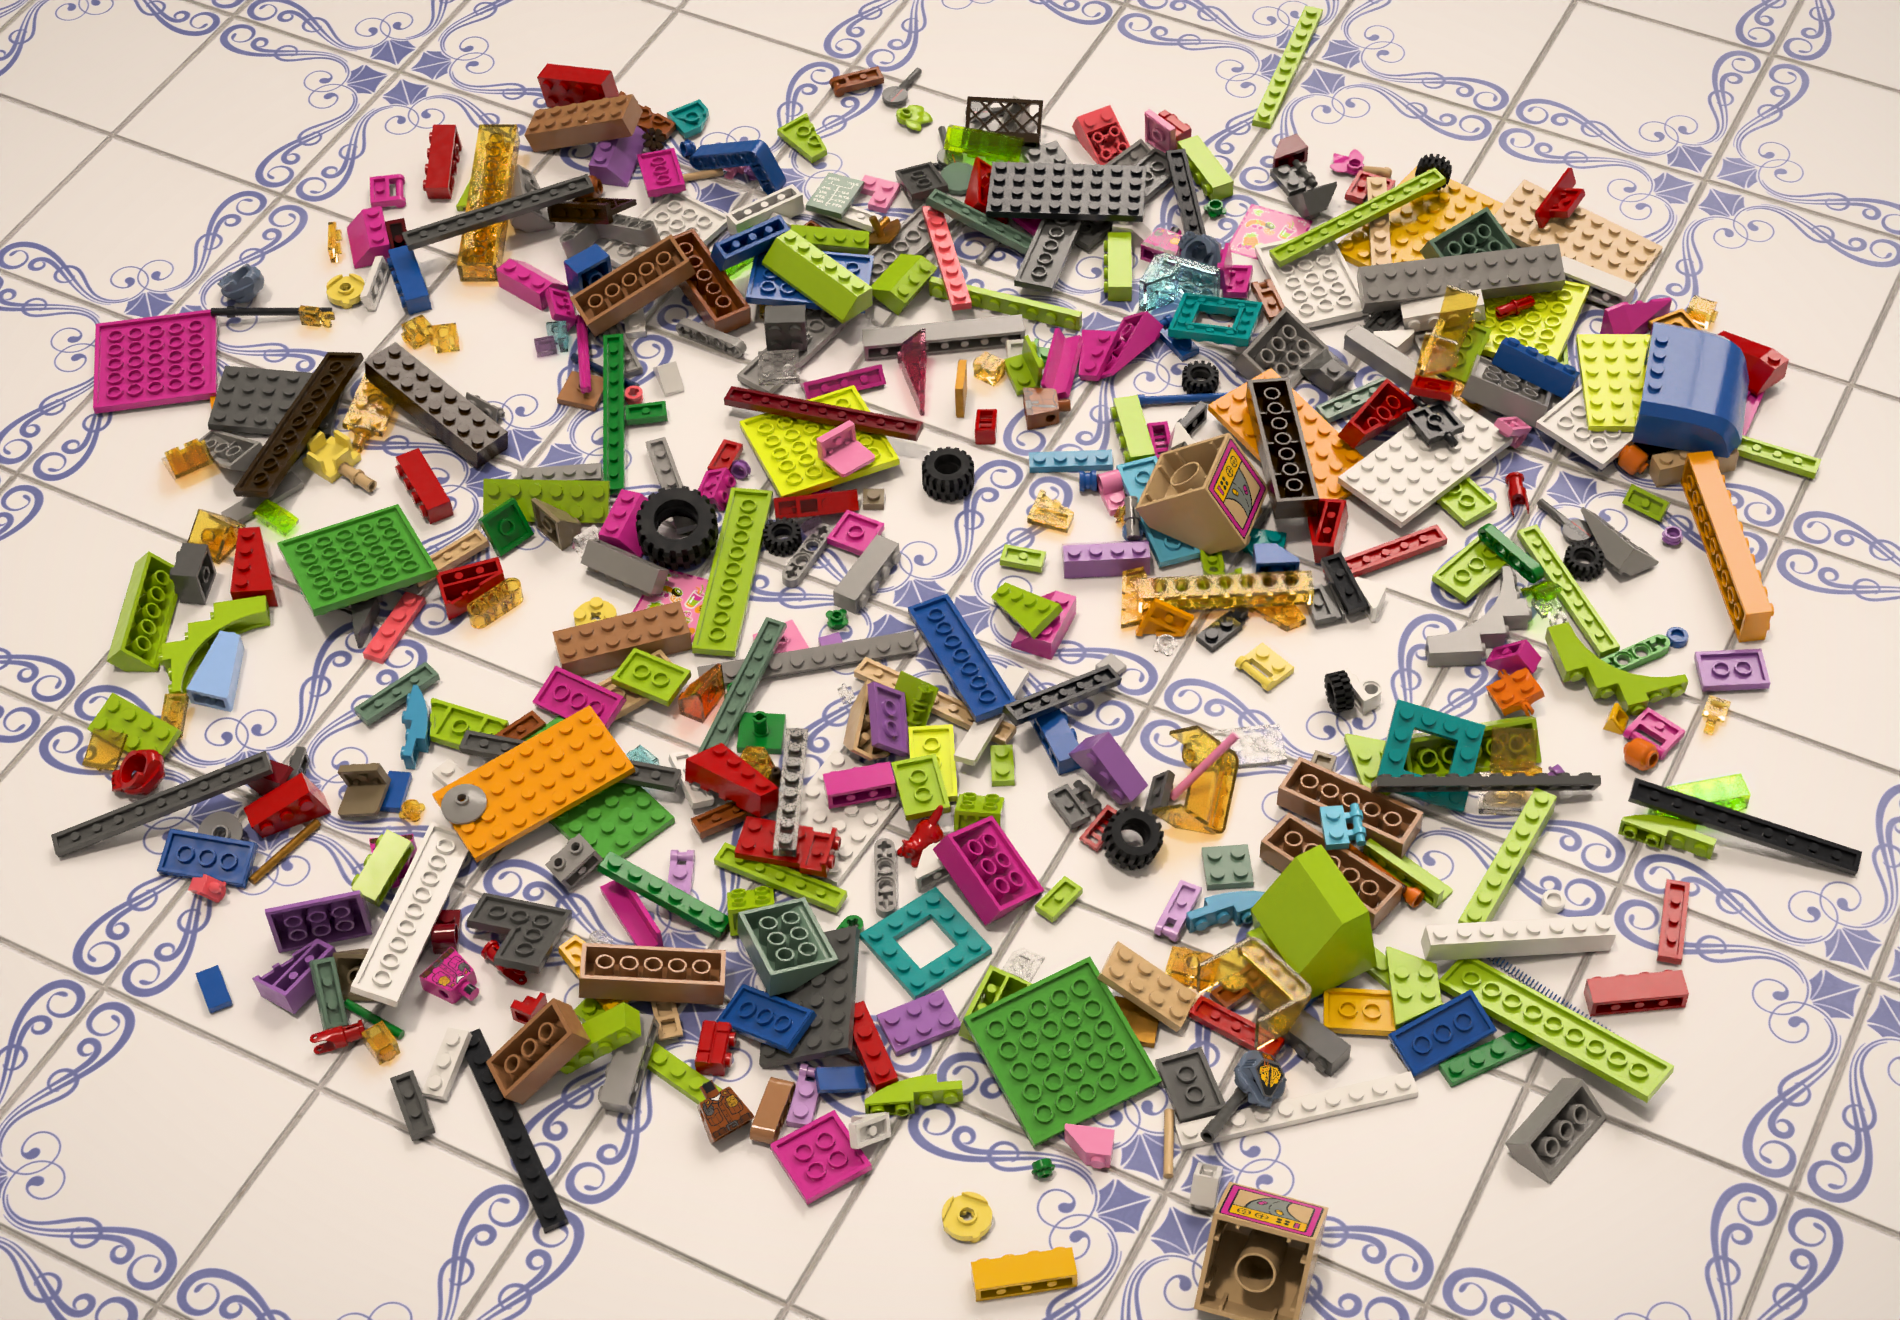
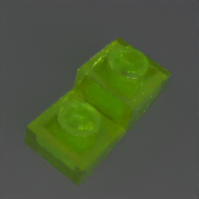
[252,499,299,537]
[1520,580,1563,602]

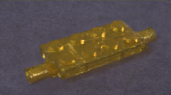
[342,373,397,453]

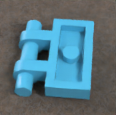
[1319,803,1367,850]

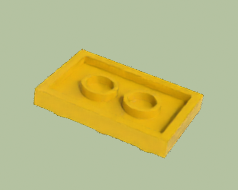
[1323,987,1397,1036]

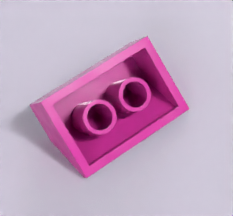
[347,206,391,269]
[496,259,568,311]
[598,489,648,558]
[1011,591,1076,660]

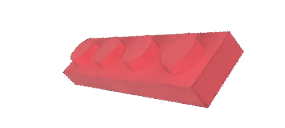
[363,591,426,664]

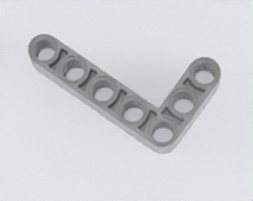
[559,214,661,258]

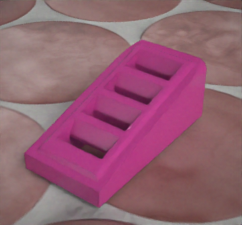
[1147,421,1170,458]

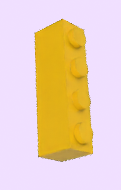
[971,1247,1077,1302]

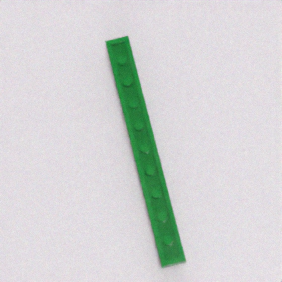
[603,333,625,495]

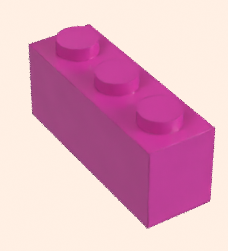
[823,762,896,809]

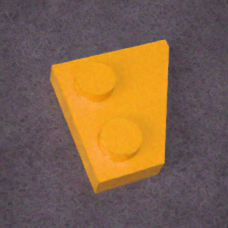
[1135,598,1194,637]

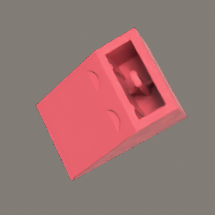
[1072,105,1130,165]

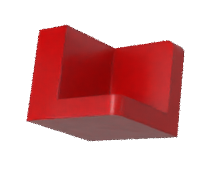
[510,992,547,1024]

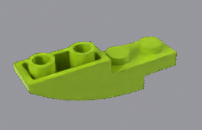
[1618,815,1717,859]
[864,1074,963,1116]

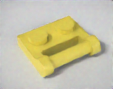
[1235,642,1294,692]

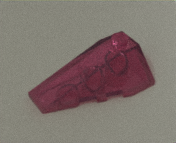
[898,328,927,416]

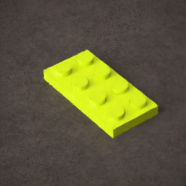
[908,724,958,802]

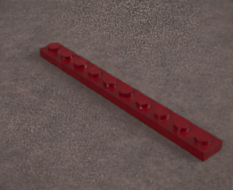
[724,386,924,442]

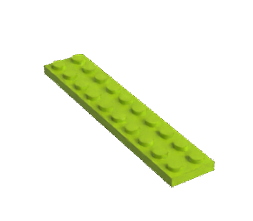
[692,487,773,657]
[1439,959,1674,1103]

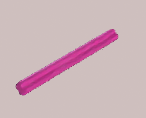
[576,314,592,394]

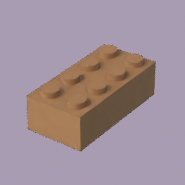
[486,998,591,1105]

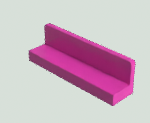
[1041,328,1083,400]
[800,364,886,400]
[600,880,664,947]

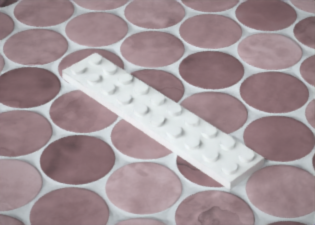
[350,822,469,1007]

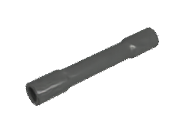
[1200,1079,1256,1143]

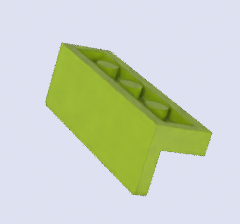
[1363,838,1453,908]

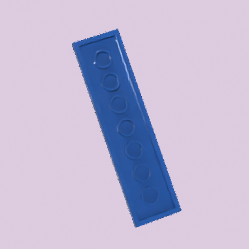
[908,594,1016,723]

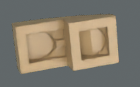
[651,1001,683,1041]

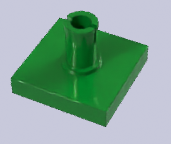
[478,498,534,556]
[736,711,786,755]

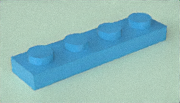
[1029,449,1113,473]

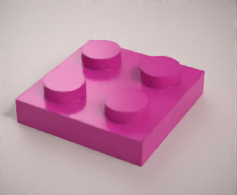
[827,510,885,556]

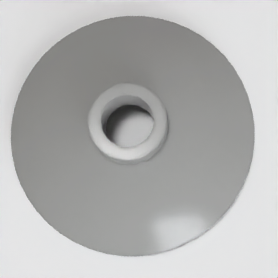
[441,784,487,825]
[198,811,243,840]

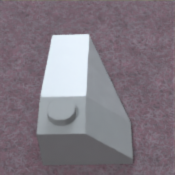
[198,430,263,472]

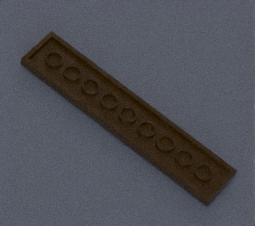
[233,352,364,498]

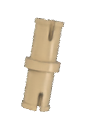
[338,462,377,493]

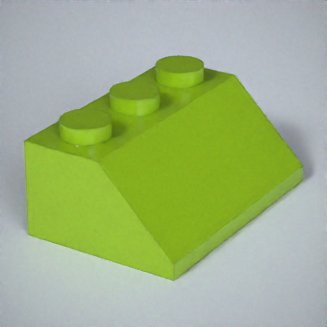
[871,254,937,315]

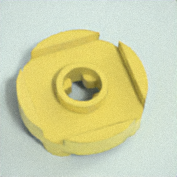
[326,274,365,309]
[573,597,617,626]
[942,1192,992,1243]

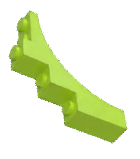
[159,595,270,706]
[1545,622,1689,716]

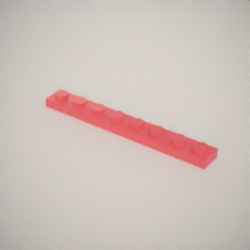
[922,206,972,311]

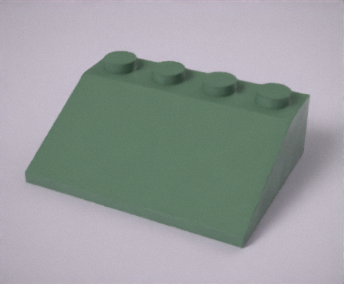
[1420,207,1517,259]
[737,897,839,996]

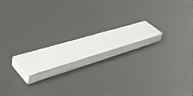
[954,665,1029,766]

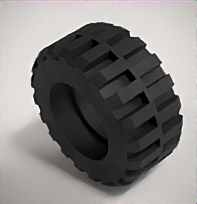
[636,485,719,570]

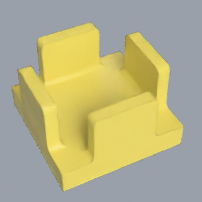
[302,430,362,483]

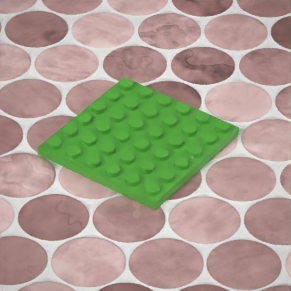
[277,504,438,617]
[963,956,1162,1147]

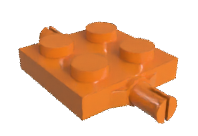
[1486,667,1545,716]

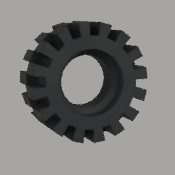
[1415,153,1452,191]
[1182,360,1219,394]
[763,517,802,557]
[1563,541,1604,582]
[1324,670,1354,713]

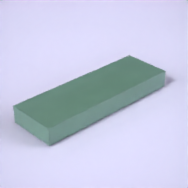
[309,956,348,1031]

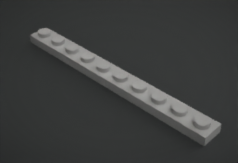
[697,630,918,690]

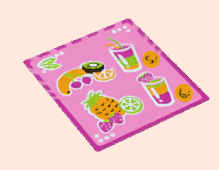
[1229,204,1313,260]
[633,568,708,643]

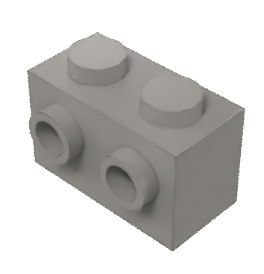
[545,833,603,891]

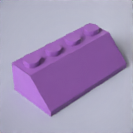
[588,126,645,187]
[1062,540,1150,579]

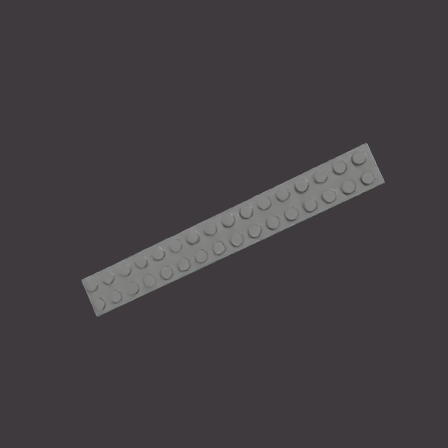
[737,201,958,394]

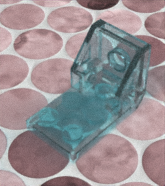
[1139,253,1221,312]

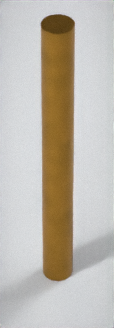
[248,819,321,885]

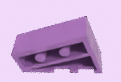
[1068,732,1149,805]
[252,938,336,1014]

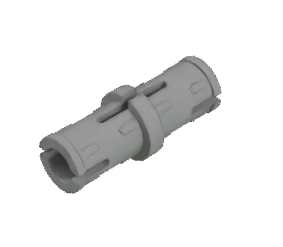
[1124,496,1141,541]

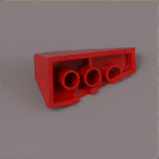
[964,157,1009,224]
[1717,330,1789,396]

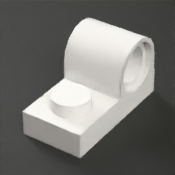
[1343,668,1382,715]

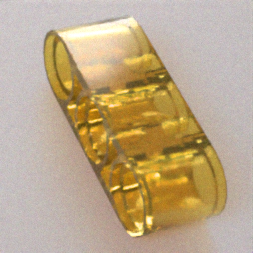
[467,577,524,629]

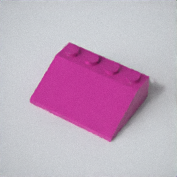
[933,815,1044,925]

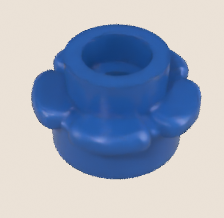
[680,139,696,157]

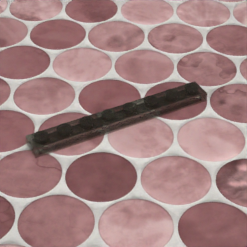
[773,728,809,857]

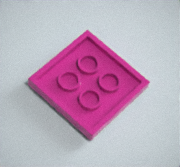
[770,1110,872,1205]

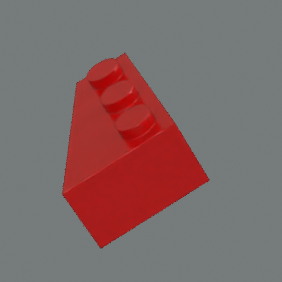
[1307,498,1348,563]
[436,557,507,621]
[244,772,332,838]

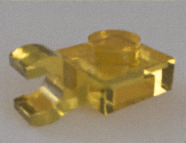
[298,305,335,328]
[1702,695,1731,735]

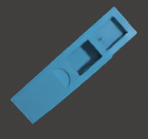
[400,685,431,770]
[1186,891,1265,933]

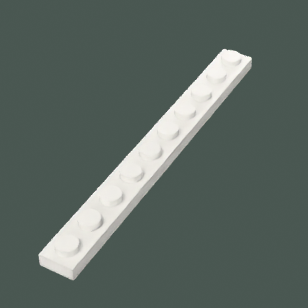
[1175,1071,1419,1151]

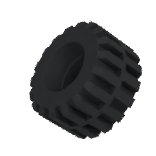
[922,447,974,502]
[1101,806,1164,870]

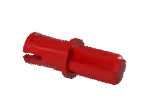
[1495,295,1535,320]

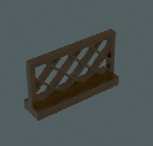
[964,96,1043,148]
[547,197,637,224]

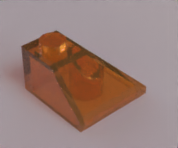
[677,663,725,724]

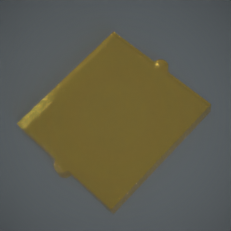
[82,728,128,771]

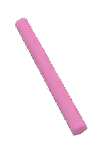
[1170,732,1239,801]

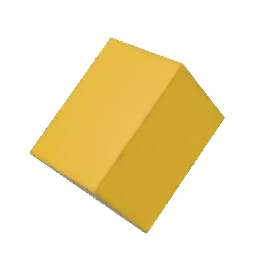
[1603,703,1629,734]

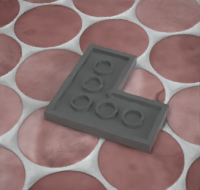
[467,893,572,974]

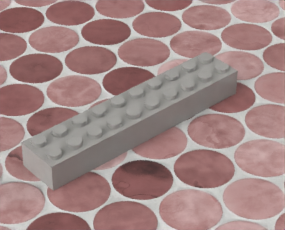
[1357,243,1566,313]

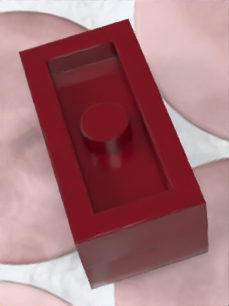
[431,909,462,954]

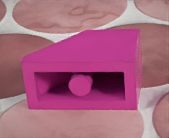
[1485,639,1541,675]

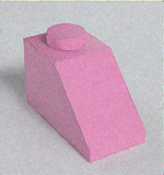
[1064,1123,1115,1169]

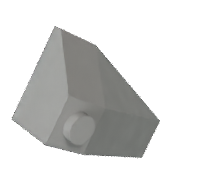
[510,164,556,233]
[1580,507,1659,576]

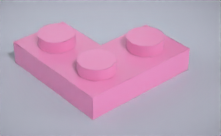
[860,175,901,214]

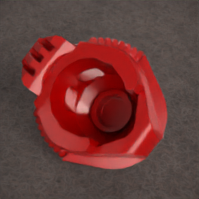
[111,749,165,796]

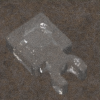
[1531,591,1567,626]

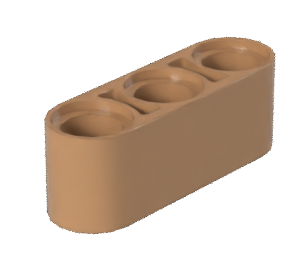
[750,1077,796,1144]

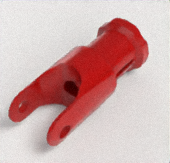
[1505,472,1529,517]
[481,940,527,985]
[310,1019,368,1054]

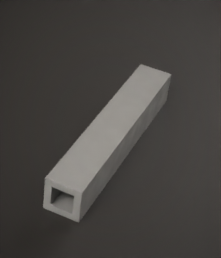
[1344,324,1441,403]

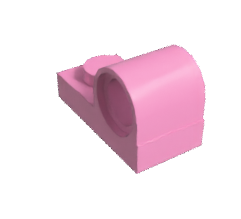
[1494,416,1532,449]
[1096,469,1126,516]

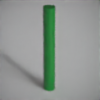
[344,999,405,1039]

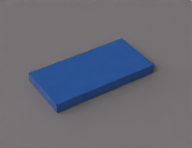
[157,828,259,888]
[716,984,817,1054]
[1387,989,1497,1078]

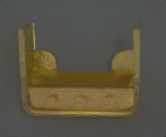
[1415,284,1480,377]
[1152,725,1239,835]
[1196,937,1312,1050]

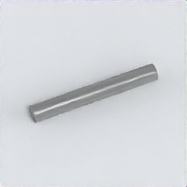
[975,224,1011,265]

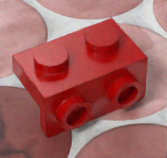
[799,827,841,878]

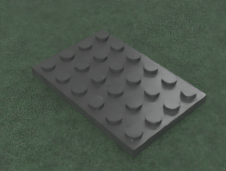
[208,366,344,439]
[759,926,860,1069]

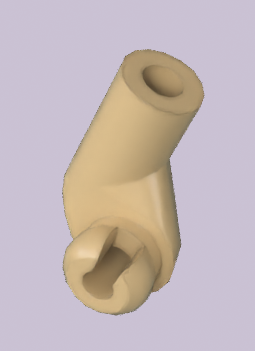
[1362,166,1392,179]

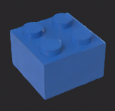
[564,244,612,295]

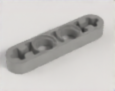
[676,318,747,358]
[782,523,832,588]
[874,838,897,918]

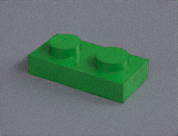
[625,401,668,426]

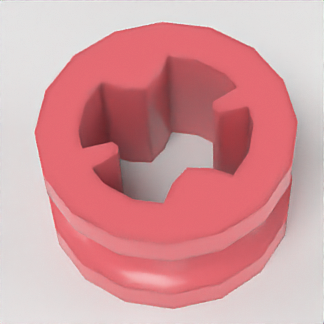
[625,386,644,405]

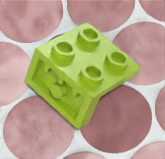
[1003,335,1044,396]
[954,792,1004,832]
[727,886,775,936]

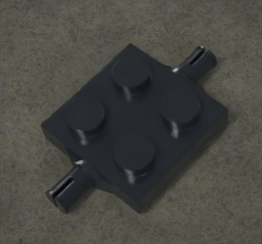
[1406,396,1465,448]

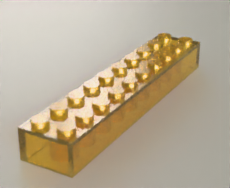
[457,124,520,282]

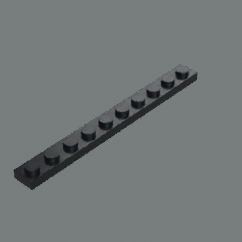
[1628,778,1862,876]
[464,1028,568,1233]

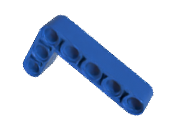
[689,140,786,195]

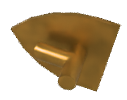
[869,215,901,245]

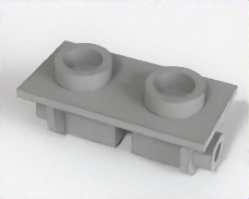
[466,392,505,422]

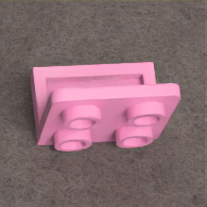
[816,420,875,477]

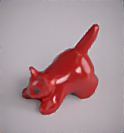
[897,805,945,868]

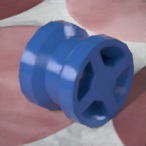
[1079,470,1097,491]

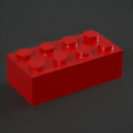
[537,63,620,108]

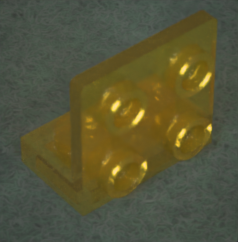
[1489,727,1542,776]

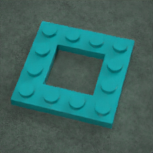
[1168,293,1263,347]
[1376,699,1486,813]
[860,887,992,1000]

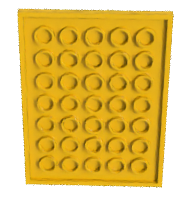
[1337,166,1503,267]

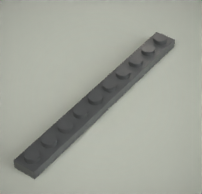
[402,174,595,251]
[459,730,682,793]
[51,751,273,858]
[1371,772,1601,793]

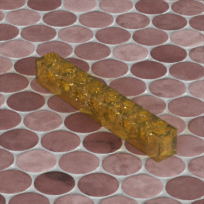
[1137,570,1314,612]

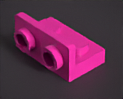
[545,287,577,332]
[698,467,736,511]

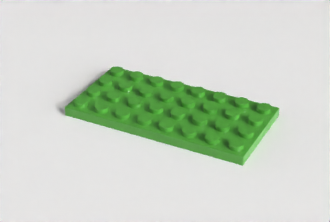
[524,716,675,868]

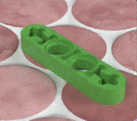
[1601,634,1670,672]

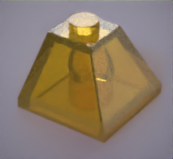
[187,509,246,564]

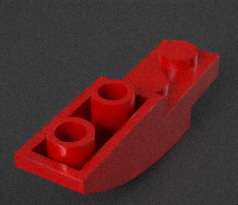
[773,489,859,519]

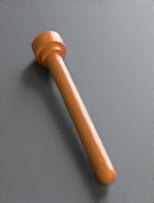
[1347,844,1425,908]

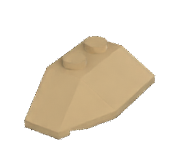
[843,679,890,761]

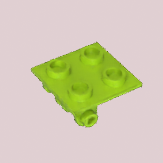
[894,671,939,727]

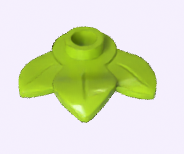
[896,105,933,131]

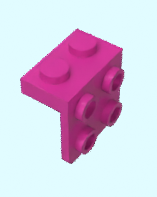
[1217,243,1253,298]

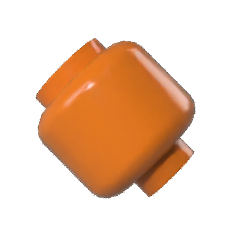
[1617,444,1649,475]
[1623,738,1659,771]

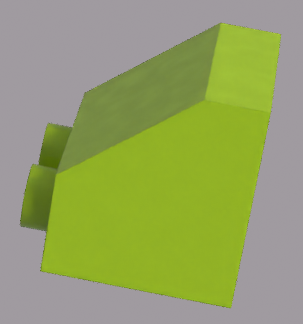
[1246,844,1377,1003]

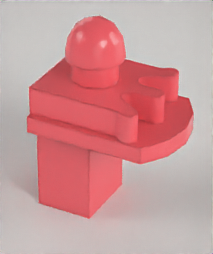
[188,874,226,903]

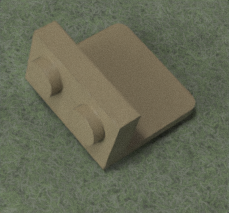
[337,763,391,818]

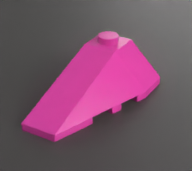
[1600,297,1672,334]
[1101,311,1163,379]

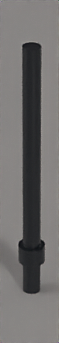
[211,306,332,318]

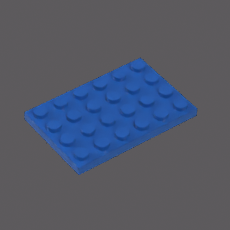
[746,250,874,314]

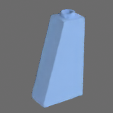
[186,630,244,712]

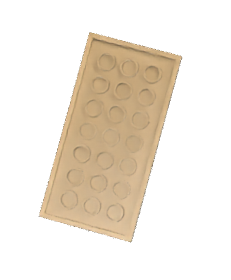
[1494,179,1663,284]

